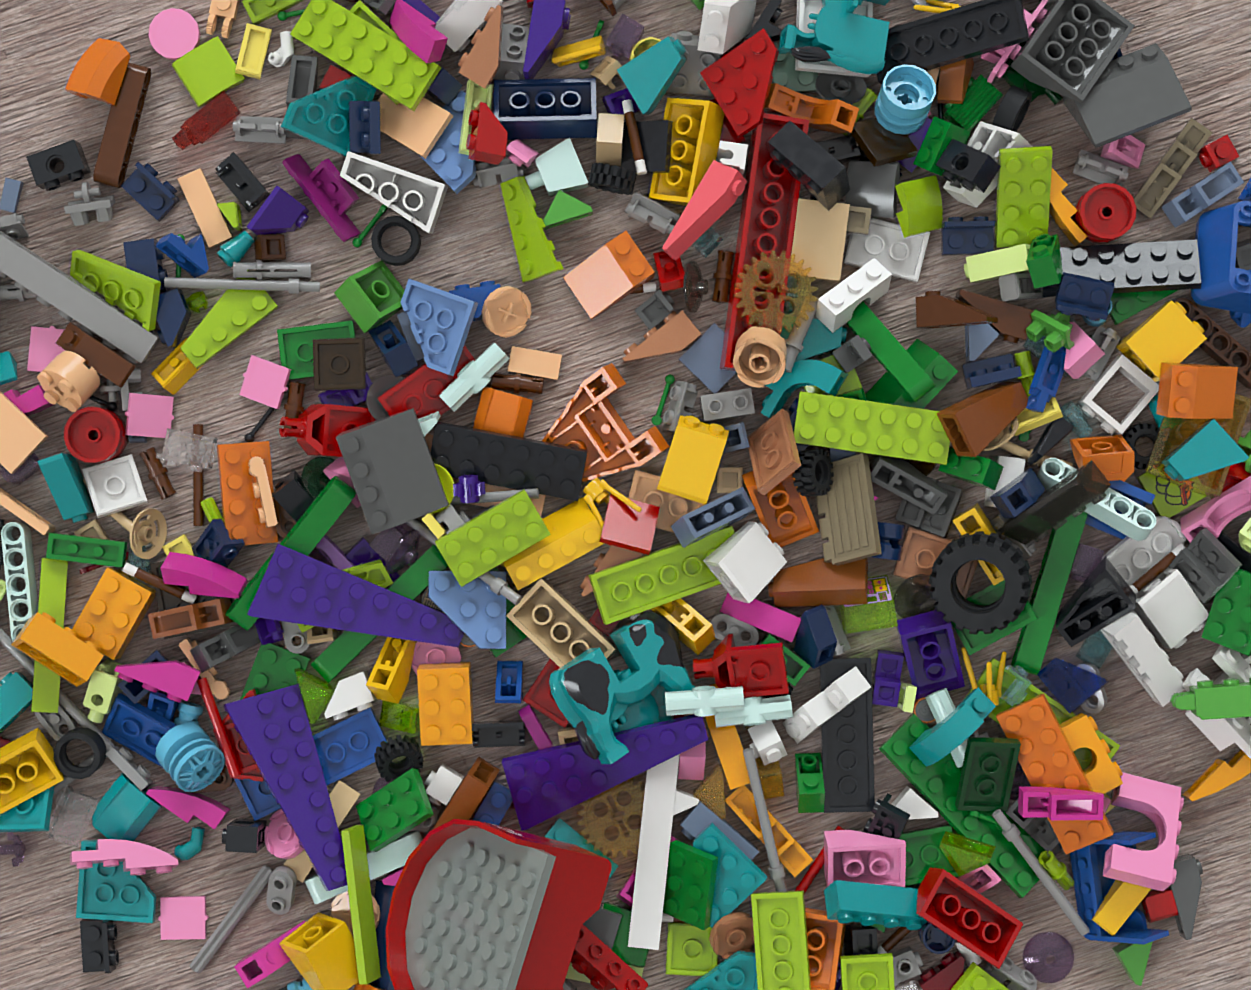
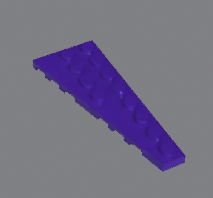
[247,543,464,647]
[224,684,347,891]
[502,714,709,831]

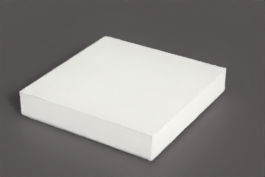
[82,454,148,518]

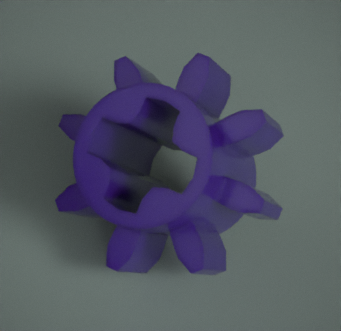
[453,475,486,503]

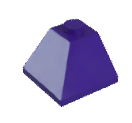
[247,185,309,236]

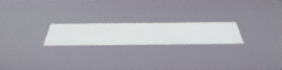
[628,754,680,950]

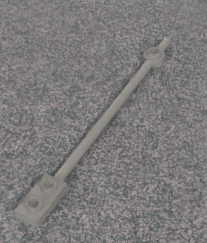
[0,628,153,791]

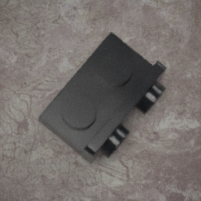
[863,793,910,839]
[80,919,119,973]

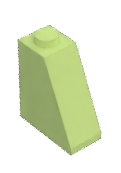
[964,244,1031,283]

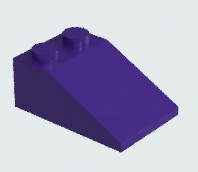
[523,0,571,79]
[895,610,965,699]

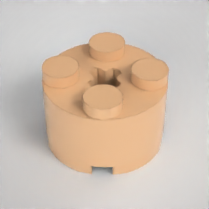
[733,326,787,388]
[37,351,100,412]

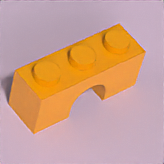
[1060,713,1123,794]

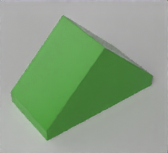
[543,190,593,230]
[1112,941,1153,986]

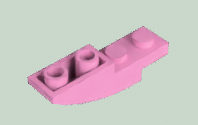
[70,839,178,875]

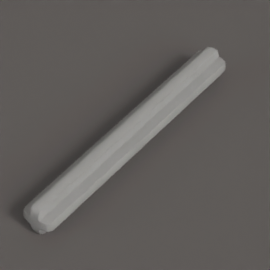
[190,865,274,973]

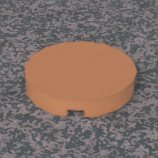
[709,912,755,959]

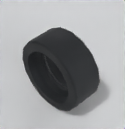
[992,85,1032,132]
[371,216,421,266]
[54,727,106,779]

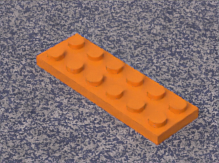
[996,693,1114,854]

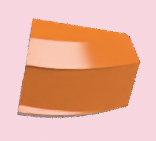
[65,38,130,105]
[473,387,534,438]
[1070,434,1134,485]

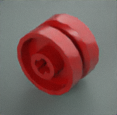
[1073,183,1136,244]
[64,407,128,463]

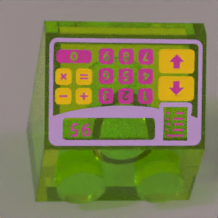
[840,575,898,634]

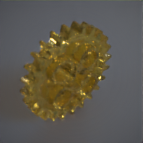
[734,250,818,335]
[577,777,645,858]

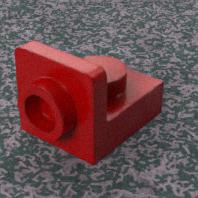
[1199,134,1239,172]

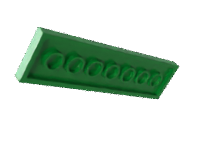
[878,713,1047,898]

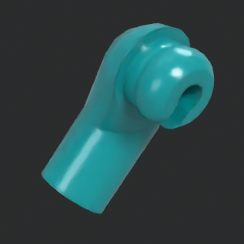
[174,826,205,861]

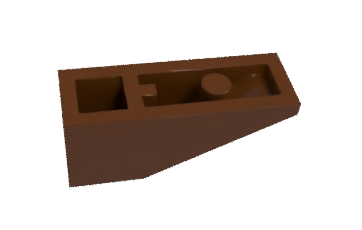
[955,289,1034,345]
[916,291,998,329]
[56,322,136,388]

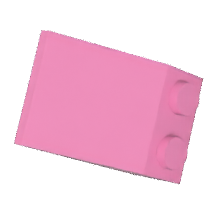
[824,830,906,887]

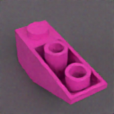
[114,660,201,703]
[234,920,306,989]

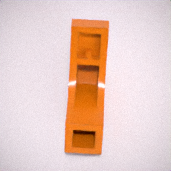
[764,83,859,133]

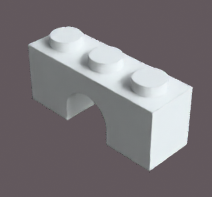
[815,258,892,333]

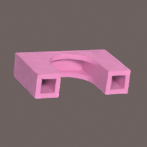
[1103,772,1184,891]

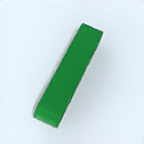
[846,301,936,403]

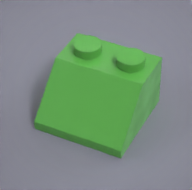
[334,260,405,333]

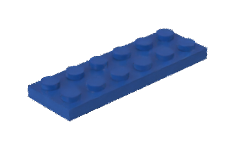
[234,707,388,821]

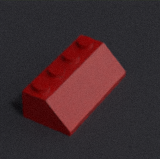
[916,867,1023,969]

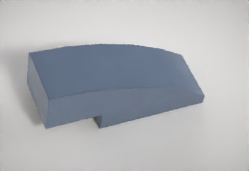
[1161,161,1245,228]

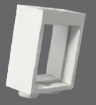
[1078,354,1159,435]

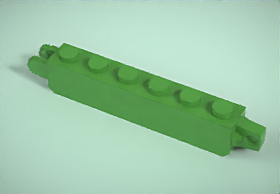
[1170,678,1251,720]

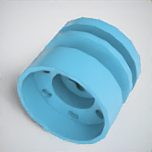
[874,64,936,135]
[155,722,225,792]

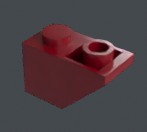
[917,951,965,990]

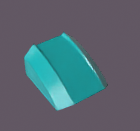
[92,773,163,842]

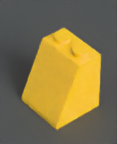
[1116,300,1207,382]
[657,415,729,505]
[279,912,359,990]

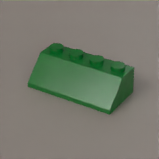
[865,339,958,409]

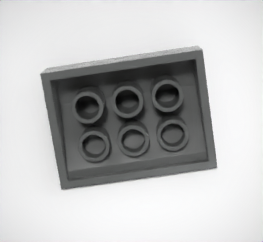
[1010,0,1135,103]
[1063,43,1192,148]
[336,408,449,534]

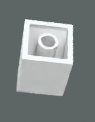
[697,0,757,54]
[703,521,787,603]
[1134,568,1209,649]

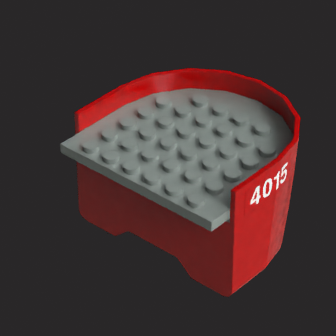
[385,819,612,990]

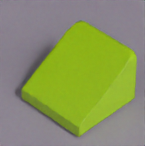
[217,202,243,231]

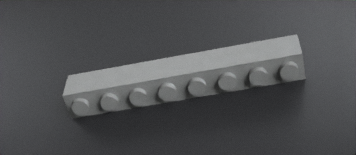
[0,231,160,364]

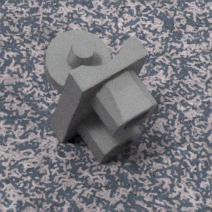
[64,182,115,226]
[100,368,142,413]

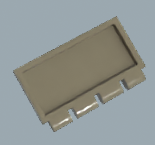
[816,453,882,566]

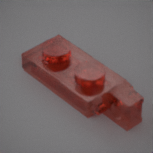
[172,91,241,150]

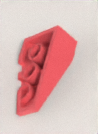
[662,160,747,260]

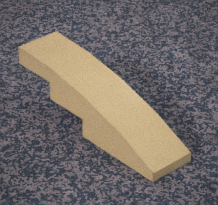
[283,780,361,883]

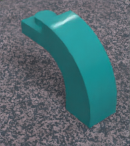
[760,360,848,418]
[909,687,996,767]

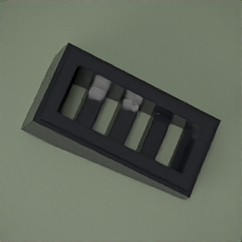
[1027,418,1074,465]

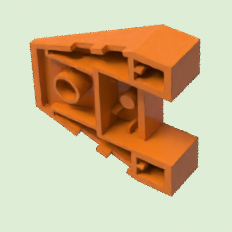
[542,363,670,482]

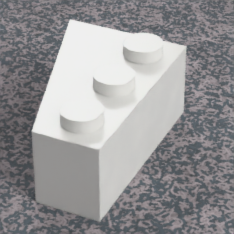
[435,0,503,52]
[943,121,1033,208]

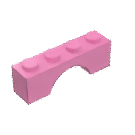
[1180,476,1251,543]

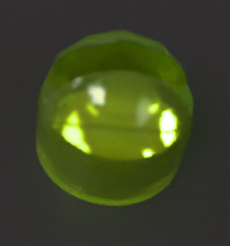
[186,291,208,313]

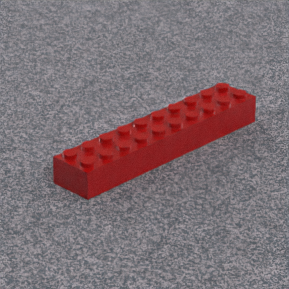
[720,113,809,371]

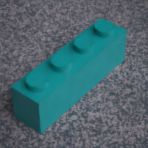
[0,672,33,734]
[824,880,928,930]

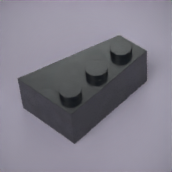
[768,121,850,211]
[1056,556,1136,647]

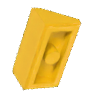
[551,36,606,67]
[151,338,203,395]

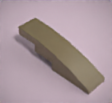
[1133,118,1213,218]

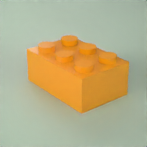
[72,567,156,660]
[11,612,104,687]
[417,662,474,746]

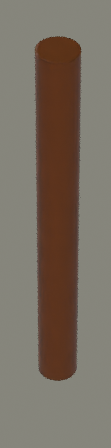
[193,424,204,526]

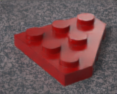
[700,28,779,138]

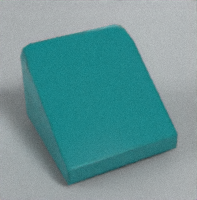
[0,351,18,385]

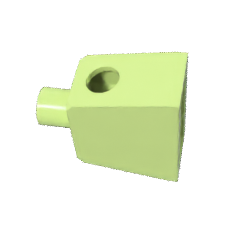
[83,659,123,723]

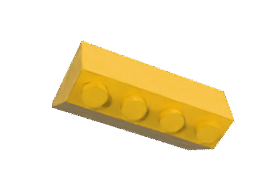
[649,97,724,206]
[503,497,605,590]
[0,727,64,814]

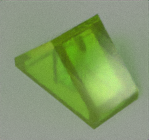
[294,668,334,724]
[380,701,420,734]
[940,831,996,877]

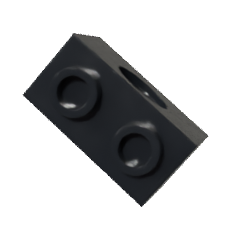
[936,139,1001,193]
[26,140,91,191]
[222,818,267,853]

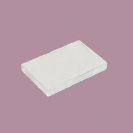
[843,217,930,283]

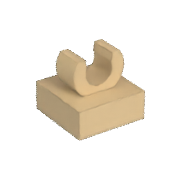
[590,56,622,89]

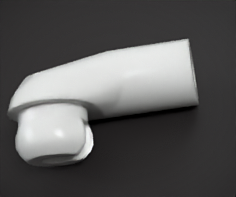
[268,31,294,67]

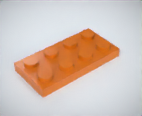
[217,441,278,545]

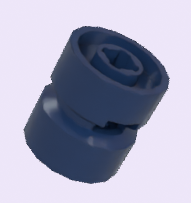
[872,522,905,561]
[918,922,956,954]

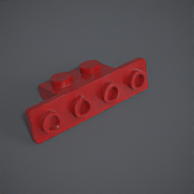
[571,924,648,990]

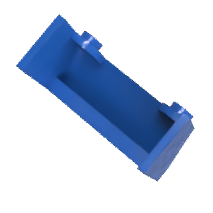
[1191,201,1251,314]
[1070,831,1169,944]

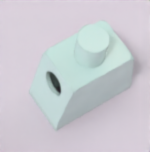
[525,138,589,196]

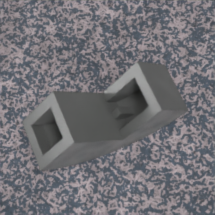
[1005,799,1062,856]

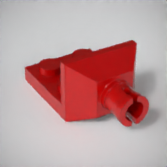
[279,404,377,457]
[693,634,789,697]

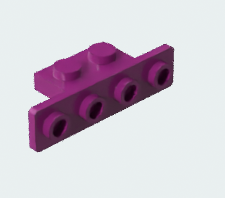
[282,154,360,242]

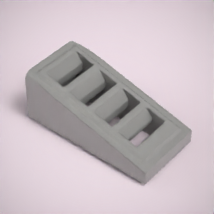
[999,273,1047,302]

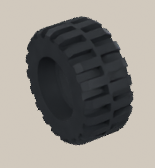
[929,531,1032,635]

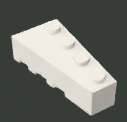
[340,151,448,234]
[1100,610,1185,707]

